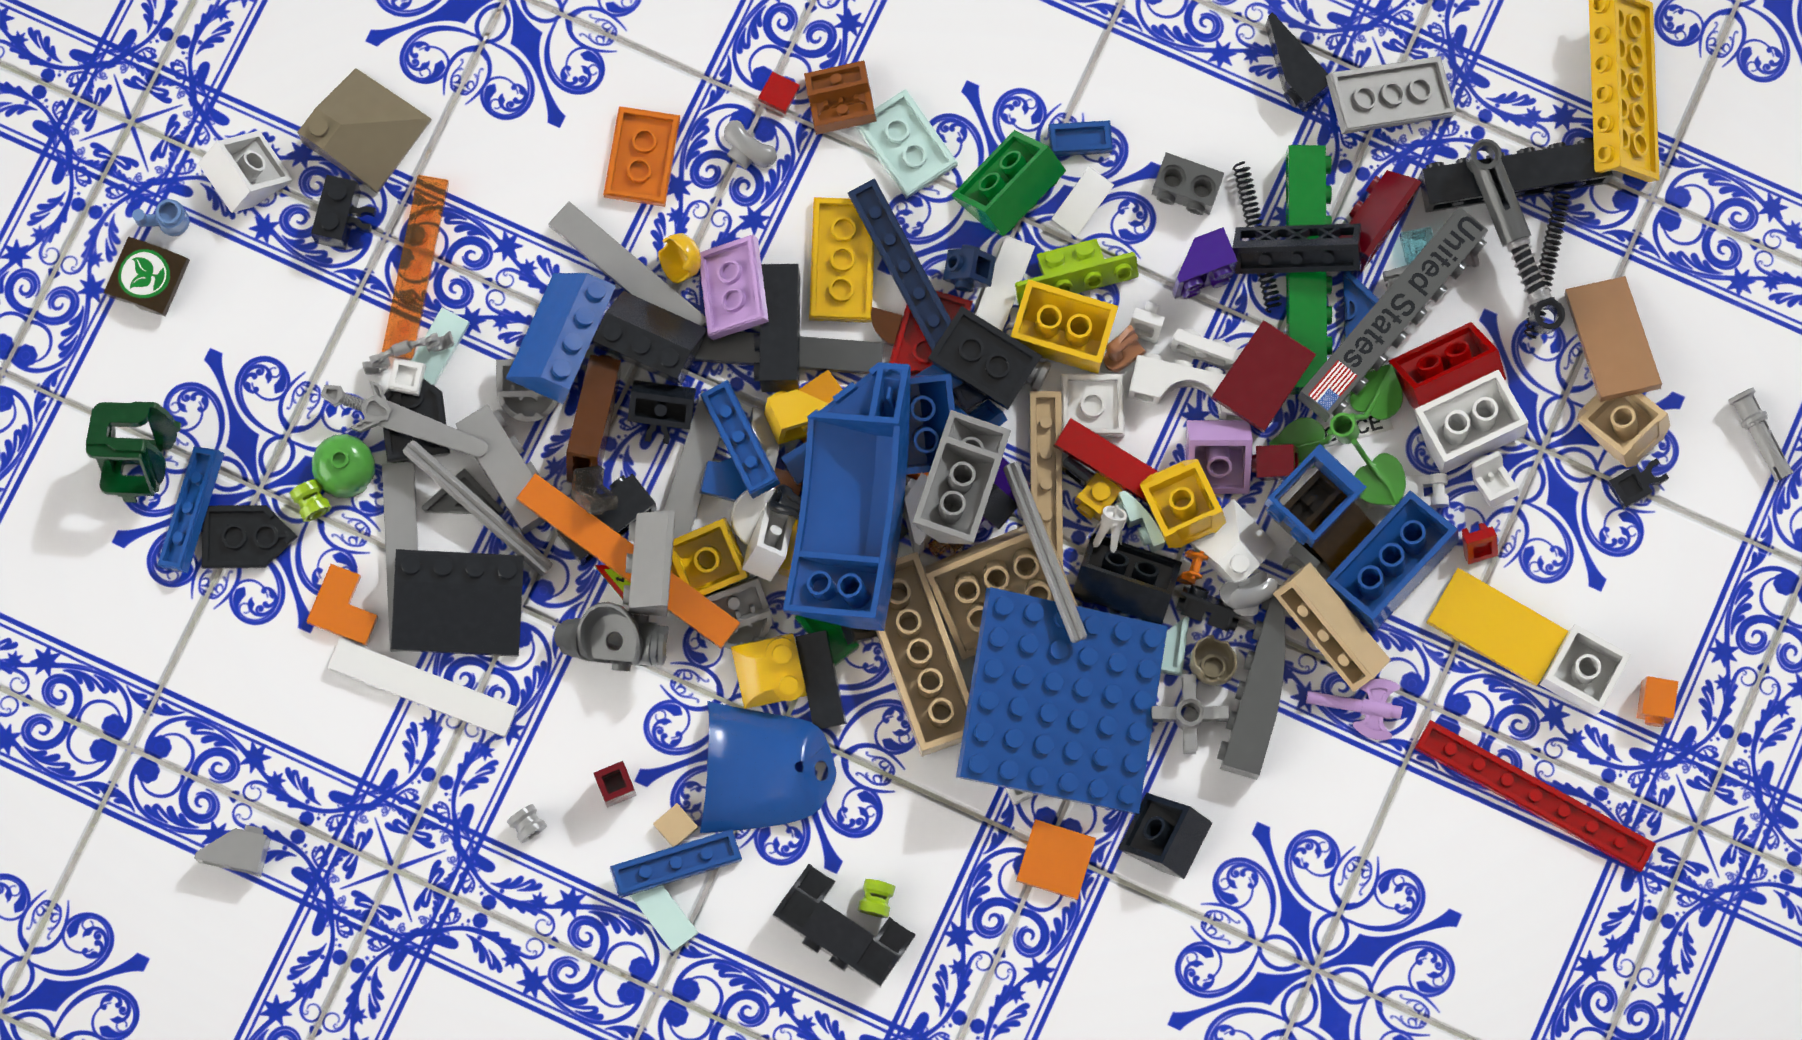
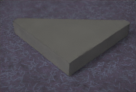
[421,468,505,515]

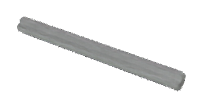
[403,440,553,576]
[1003,462,1087,643]

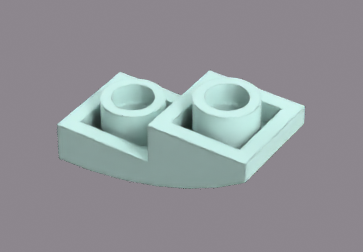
[1114,491,1165,552]

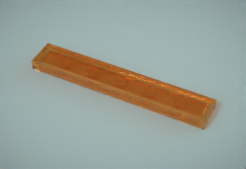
[382,175,449,361]

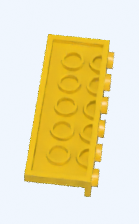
[1589,0,1660,183]

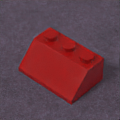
[1388,322,1506,410]

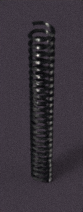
[1232,161,1282,313]
[1524,187,1572,339]

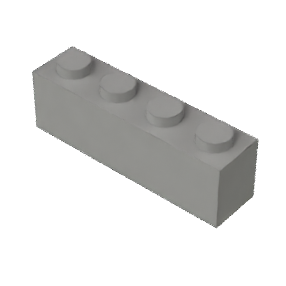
[456,404,546,535]

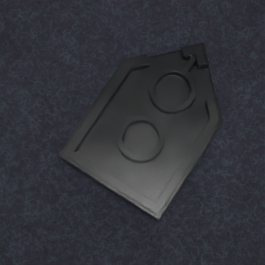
[383,379,450,463]
[201,505,298,569]

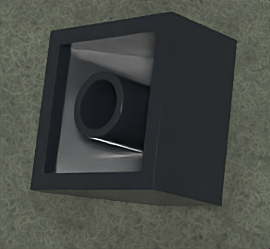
[1118,792,1213,879]

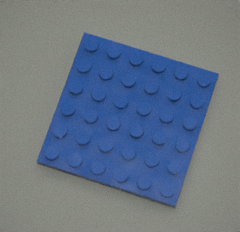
[956,587,1168,814]

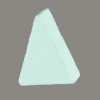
[1161,617,1189,676]

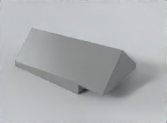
[912,410,1011,544]

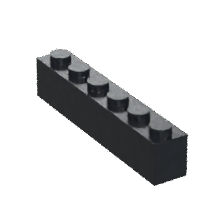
[1419,137,1613,213]

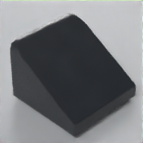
[1062,456,1097,488]

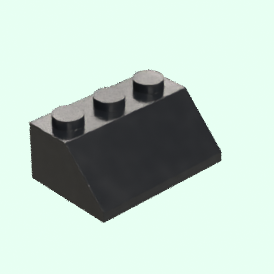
[592,291,707,386]
[1072,533,1182,625]

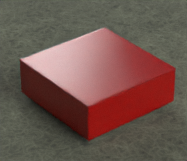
[758,71,800,114]

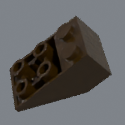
[1274,470,1376,574]

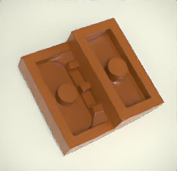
[804,60,877,135]

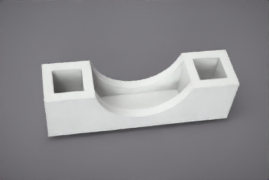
[1128,353,1243,420]

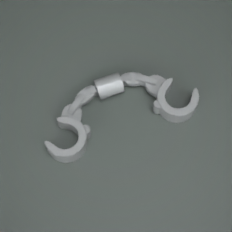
[362,331,454,375]

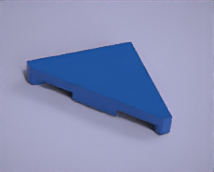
[1343,271,1379,339]

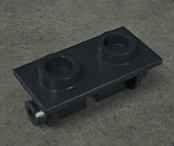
[1176,585,1241,632]

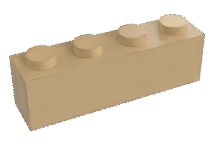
[1273,562,1391,692]

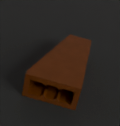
[566,354,621,487]

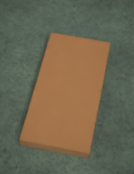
[1564,276,1662,402]

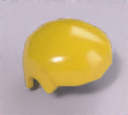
[658,233,701,283]

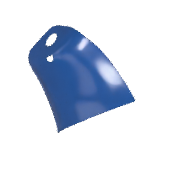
[700,701,837,834]

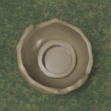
[1190,635,1238,686]

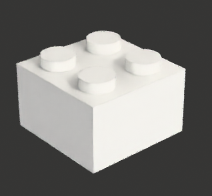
[1539,624,1631,716]

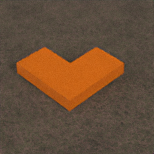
[306,564,378,646]

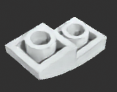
[1052,166,1114,237]

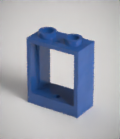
[1265,444,1366,547]

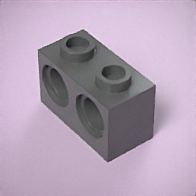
[1151,152,1224,215]

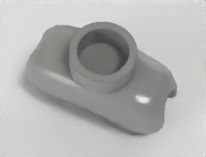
[724,120,777,170]
[1219,571,1278,616]

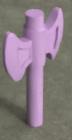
[1306,679,1402,740]

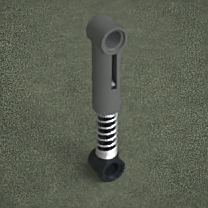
[1466,139,1566,334]

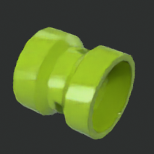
[289,479,332,522]
[857,879,896,918]

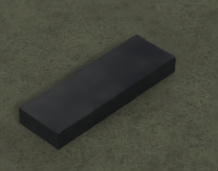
[795,630,847,729]

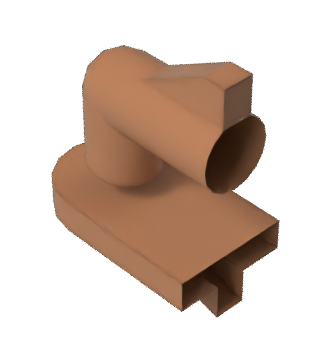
[1103,325,1146,372]

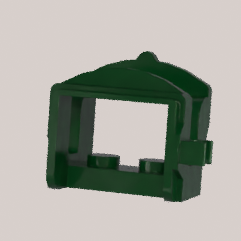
[86,401,181,503]

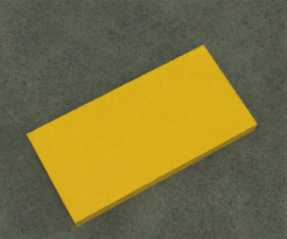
[809,197,874,323]
[1426,568,1568,687]

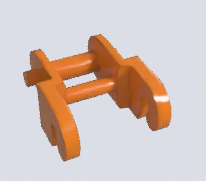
[1177,550,1209,585]

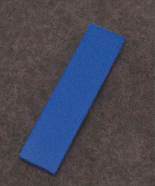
[700,380,781,499]
[157,446,225,573]
[609,829,742,899]

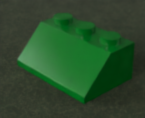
[951,130,1066,237]

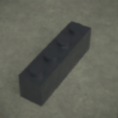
[754,264,801,392]

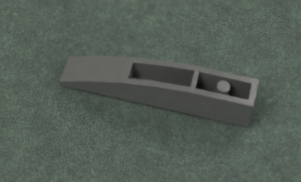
[1217,584,1286,780]

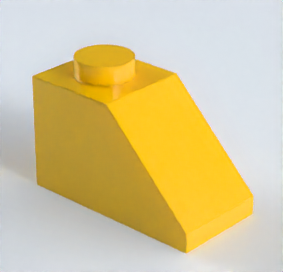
[764,390,829,445]

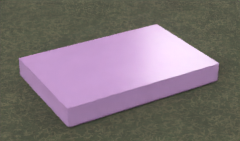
[700,234,769,340]

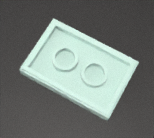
[855,89,958,199]

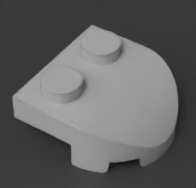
[496,359,558,422]
[704,576,772,649]

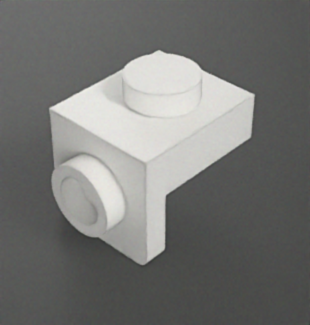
[1471,451,1519,508]

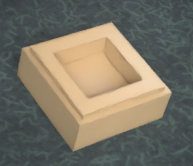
[653,803,698,847]

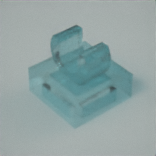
[1399,226,1433,265]

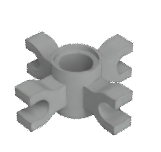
[1152,674,1229,754]

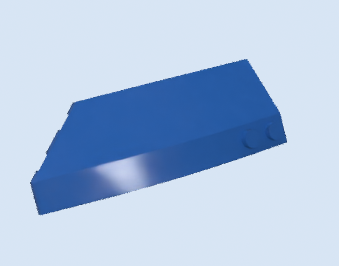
[783,362,911,631]

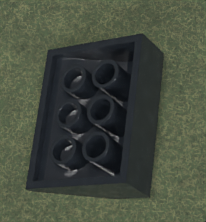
[391,549,524,657]

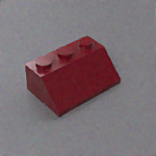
[1338,170,1422,273]

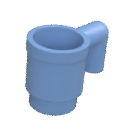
[132,199,190,236]

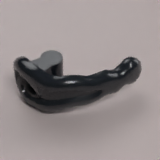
[768,484,801,520]

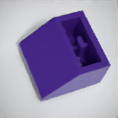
[1172,227,1238,299]

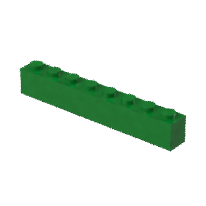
[1286,145,1333,395]

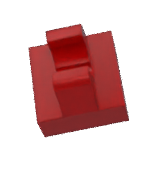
[1462,523,1498,565]

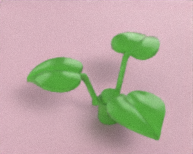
[1269,364,1406,506]

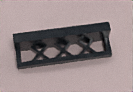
[1232,223,1361,274]

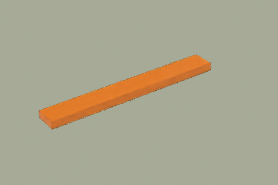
[516,473,740,649]

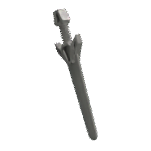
[321,381,488,457]

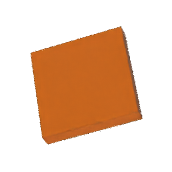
[1016,819,1096,900]

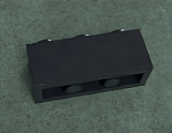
[557,473,657,566]

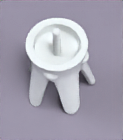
[1090,505,1127,553]

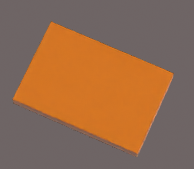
[603,106,681,207]

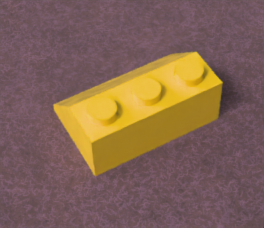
[1011,279,1118,374]

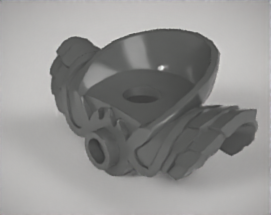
[554,602,669,671]

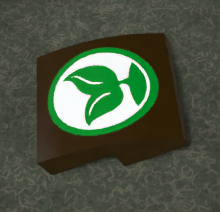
[103,237,190,317]

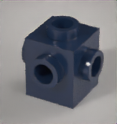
[943,245,996,292]

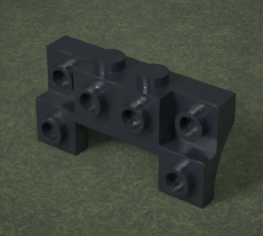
[773,864,916,988]

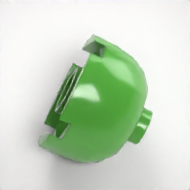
[312,434,375,498]

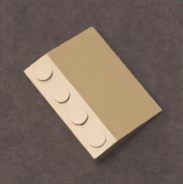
[925,518,1078,660]

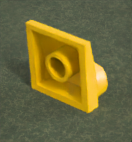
[731,633,807,709]

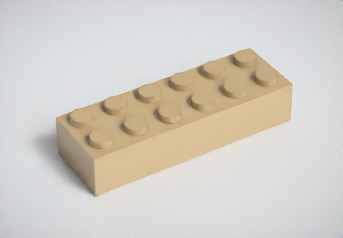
[876,552,969,757]

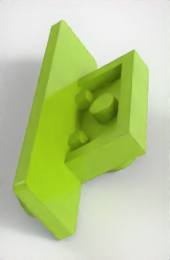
[1015,239,1139,307]

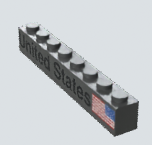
[1297,206,1488,422]

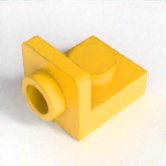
[1074,473,1123,521]

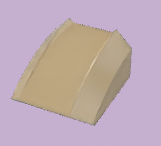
[1576,393,1671,468]

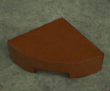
[871,307,903,347]

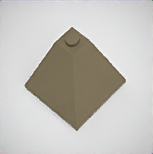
[297,68,432,194]

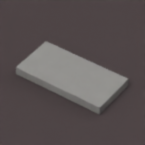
[1326,56,1457,134]

